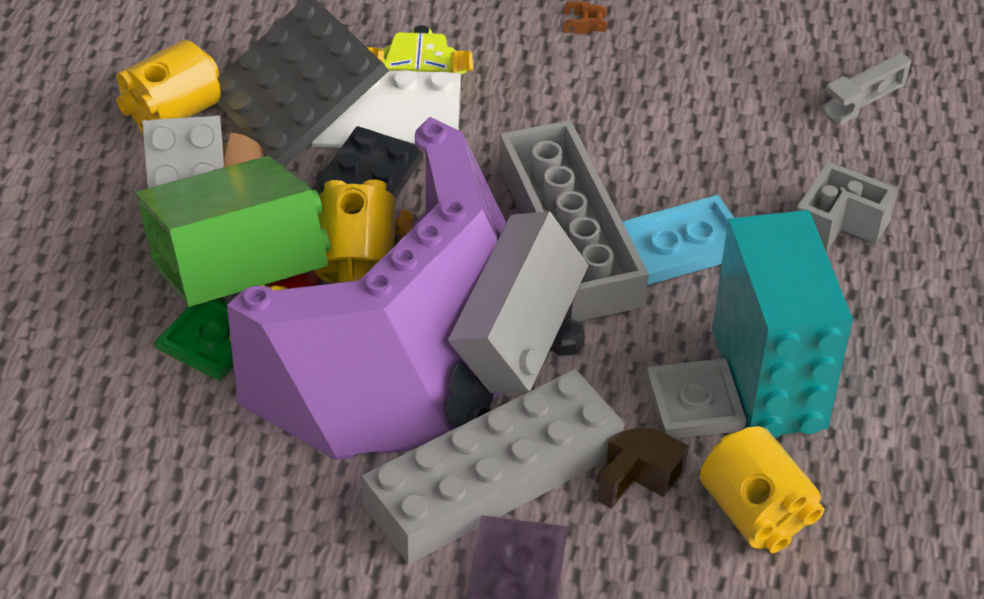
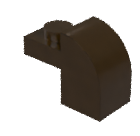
[596,428,689,509]

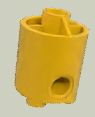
[116,39,221,136]
[315,180,396,284]
[699,426,825,554]

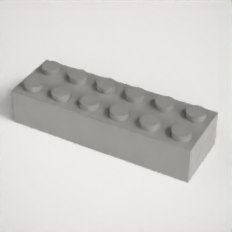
[499,120,649,322]
[361,369,625,565]

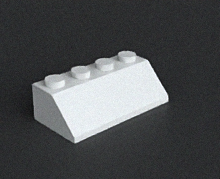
[312,70,461,148]

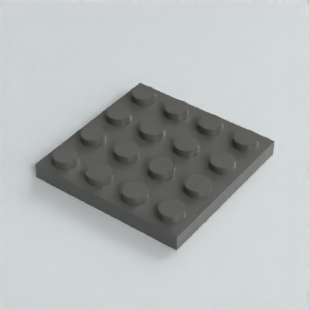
[217,0,389,167]

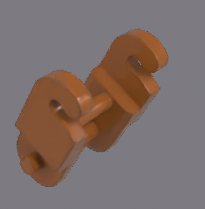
[563,1,607,34]

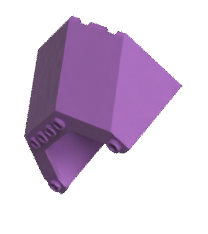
[227,117,507,460]

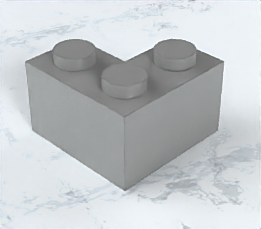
[796,162,898,252]

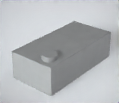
[448,211,589,393]

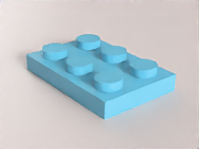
[622,195,734,285]

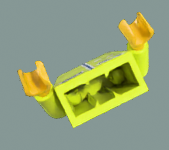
[367,25,473,76]

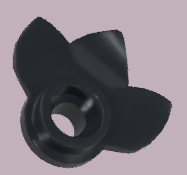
[444,361,493,428]

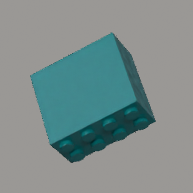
[712,210,853,438]

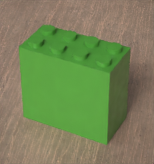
[135,155,331,307]

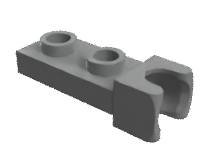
[821,52,911,125]

